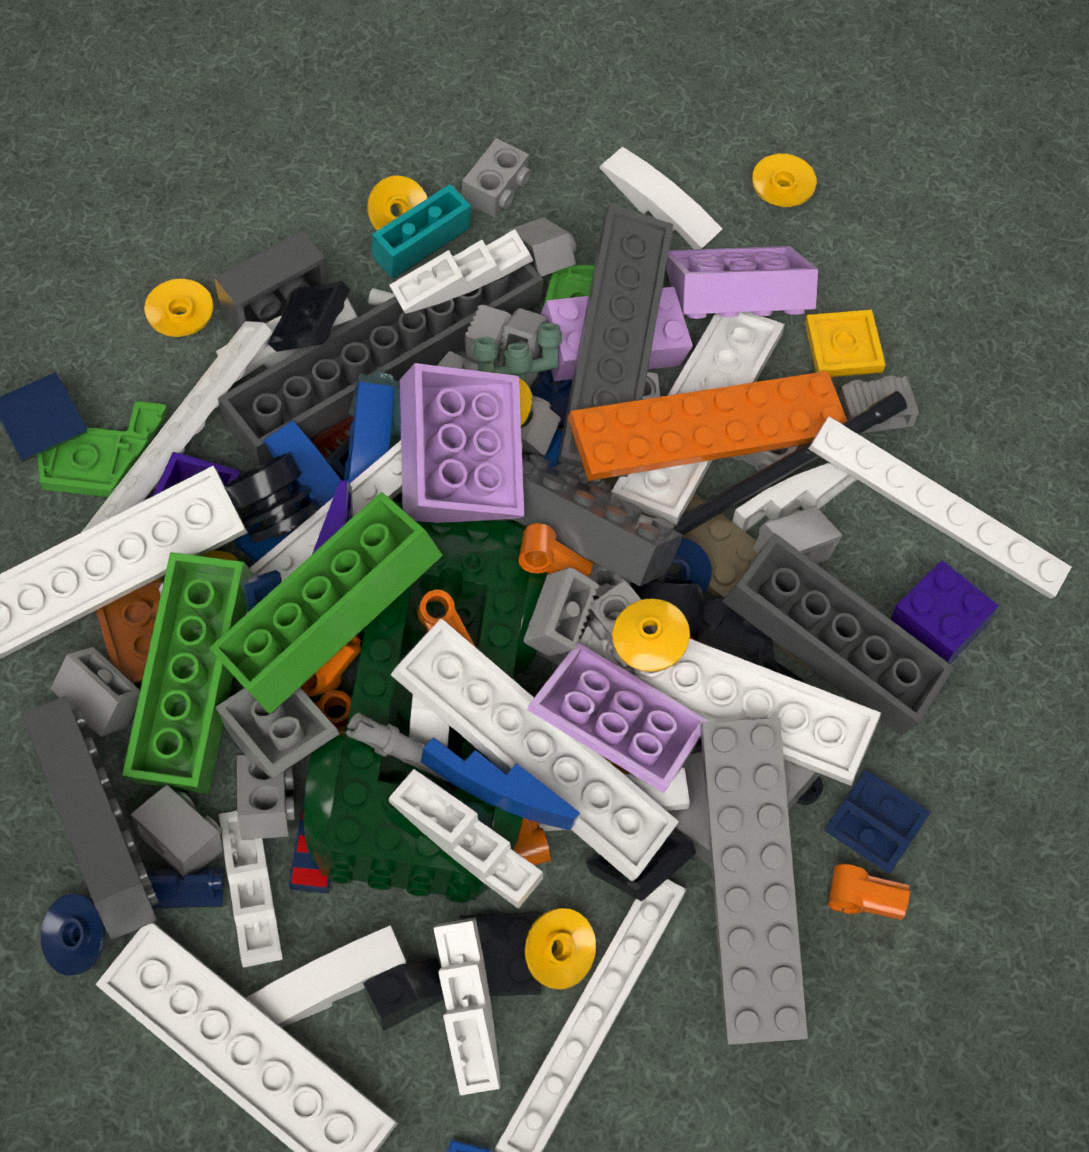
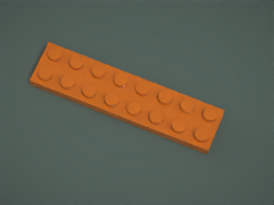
[568,371,847,481]

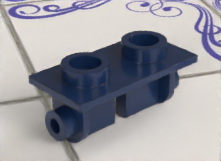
[145,868,225,908]

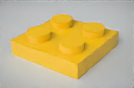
[804,310,886,377]

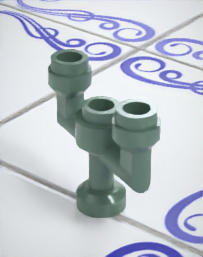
[473,323,562,396]

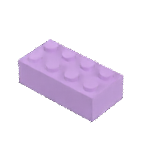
[541,287,693,381]

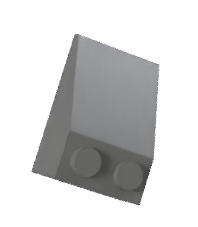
[215,687,339,778]

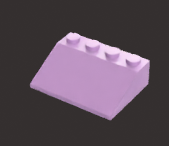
[666,246,818,319]
[400,363,524,523]
[527,642,709,793]

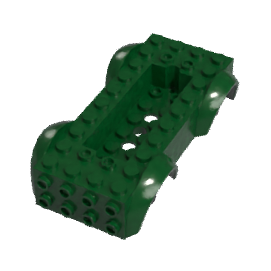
[304,501,548,903]

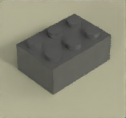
[215,230,328,334]

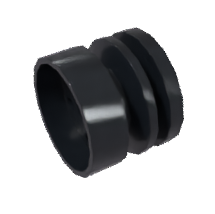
[225,452,321,543]

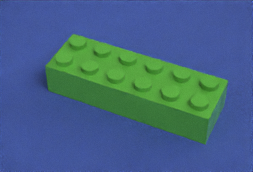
[209,492,443,714]
[122,552,254,794]

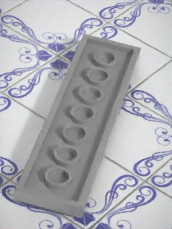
[700,718,808,1045]

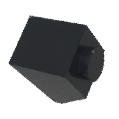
[363,958,444,1031]

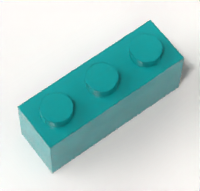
[372,184,471,279]

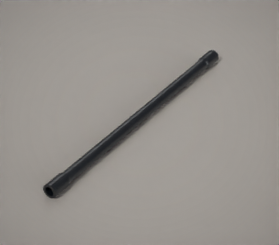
[673,391,907,535]

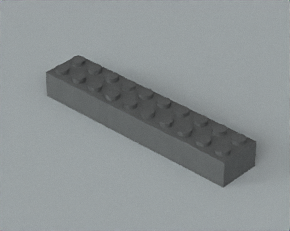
[218,234,543,466]

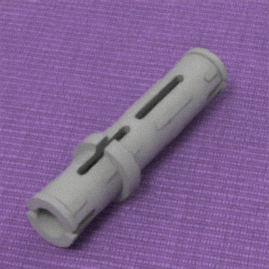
[347,713,448,782]

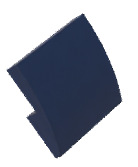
[0,372,88,462]
[824,770,931,874]

